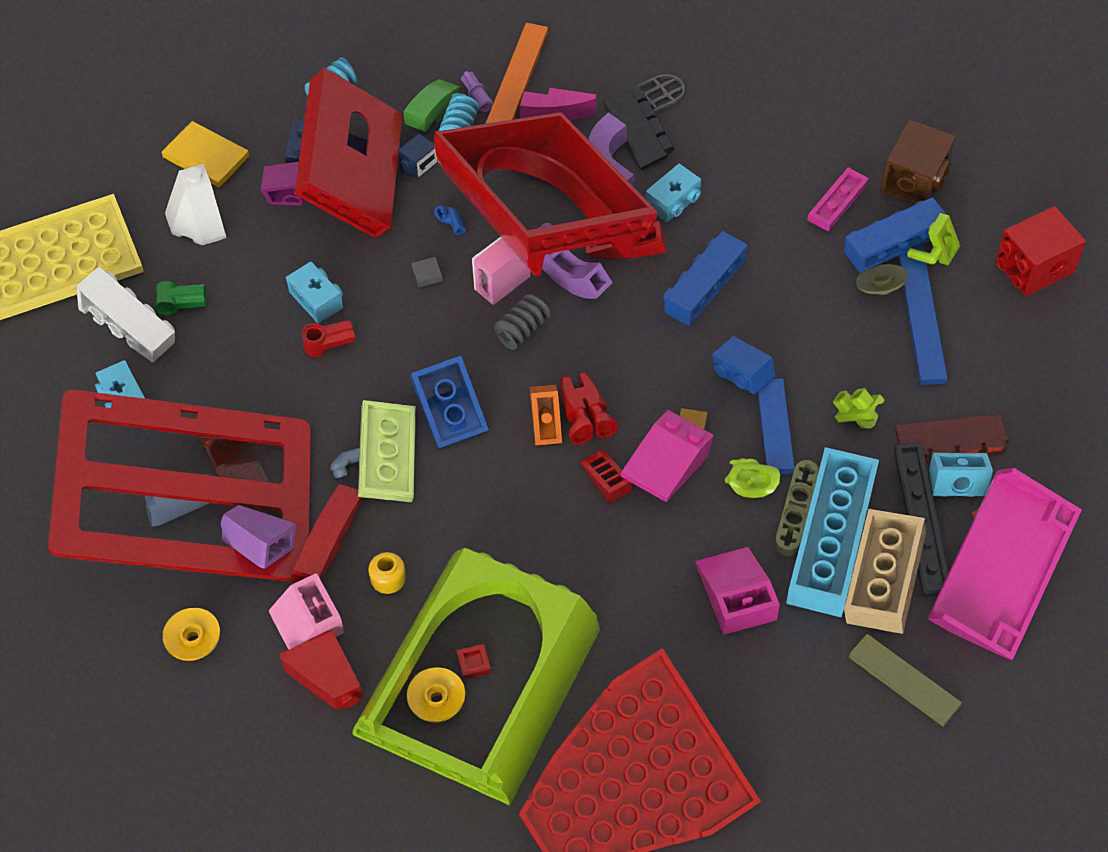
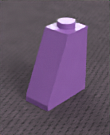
[221,505,296,569]

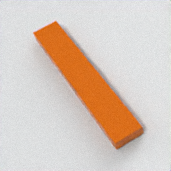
[485,23,548,124]

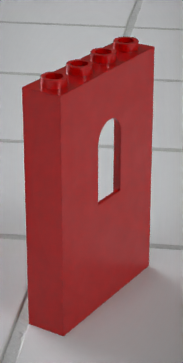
[294,67,403,239]

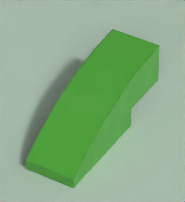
[404,79,460,132]

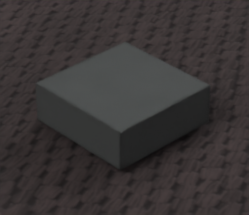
[411,257,443,288]

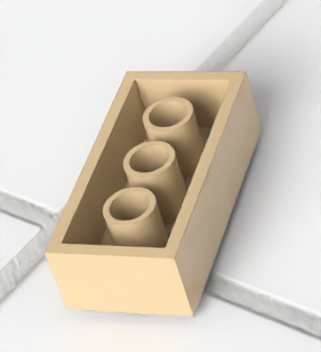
[844,509,926,634]

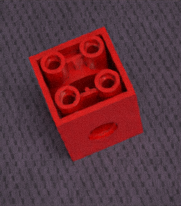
[996,206,1086,296]

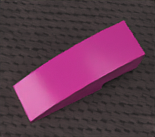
[520,88,597,121]

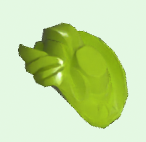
[725,458,780,498]

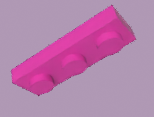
[807,167,869,232]

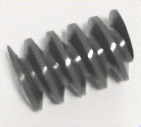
[494,294,551,350]

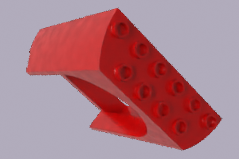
[434,112,658,276]

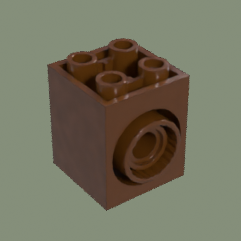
[880,120,956,205]

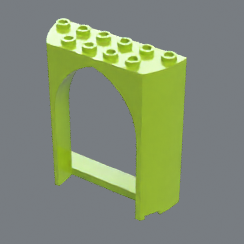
[353,548,600,805]

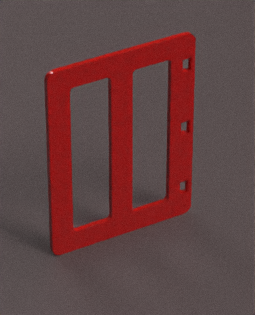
[48,389,310,582]

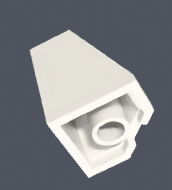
[165,164,226,245]

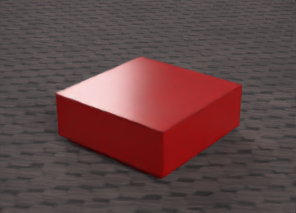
[456,644,491,680]

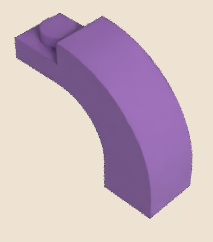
[589,113,635,188]
[540,223,613,299]

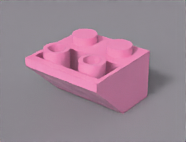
[269,573,344,650]

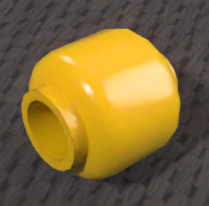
[368,552,406,594]

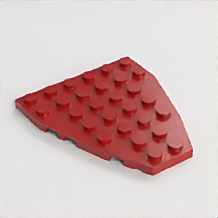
[518,648,761,852]

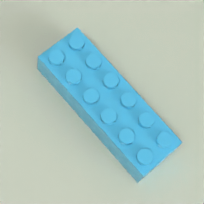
[786,447,879,618]

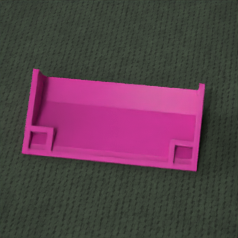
[927,468,1082,660]

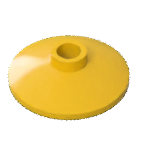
[163,608,220,661]
[407,667,465,722]

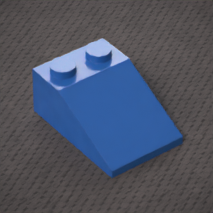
[410,356,489,449]

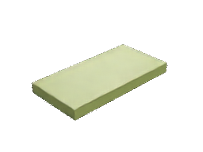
[358,400,416,502]

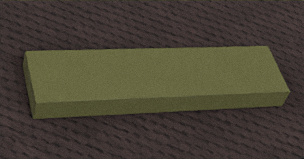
[849,634,962,727]

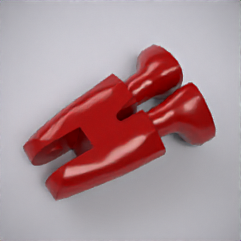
[560,371,619,445]

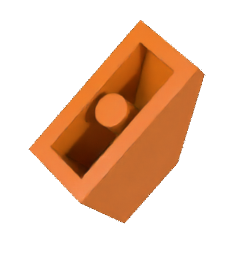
[529,385,562,445]

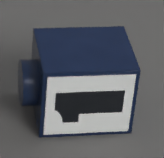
[398,134,438,179]

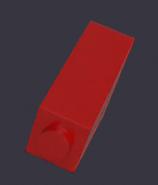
[279,630,363,710]

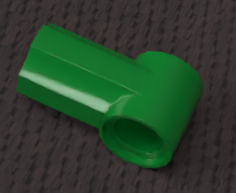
[155,281,207,315]

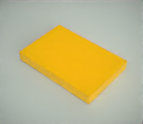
[162,121,250,188]

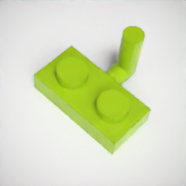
[907,213,960,265]

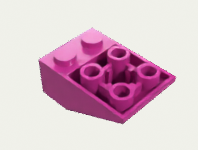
[695,547,780,635]

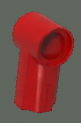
[302,320,355,357]

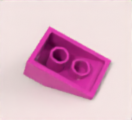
[620,410,714,502]

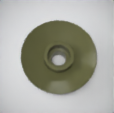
[856,264,908,295]

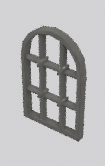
[630,74,685,114]

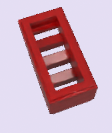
[580,450,632,504]

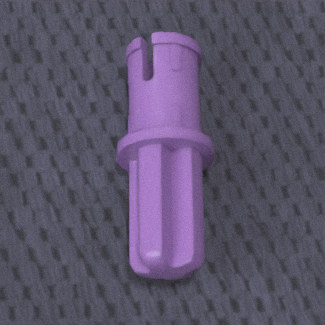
[461,71,493,112]

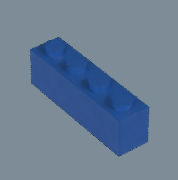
[844,197,946,273]
[663,231,748,327]

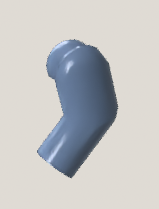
[330,448,360,478]

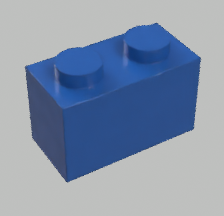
[712,336,775,394]

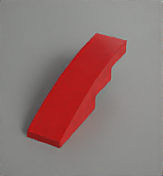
[293,484,364,579]

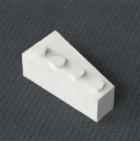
[76,267,175,363]

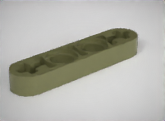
[775,460,819,557]

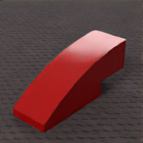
[586,221,667,259]

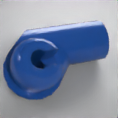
[434,205,466,235]

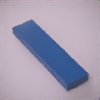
[757,379,794,474]

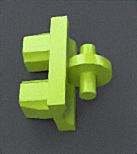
[833,388,885,429]

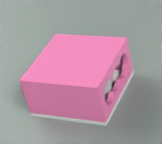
[472,237,530,305]

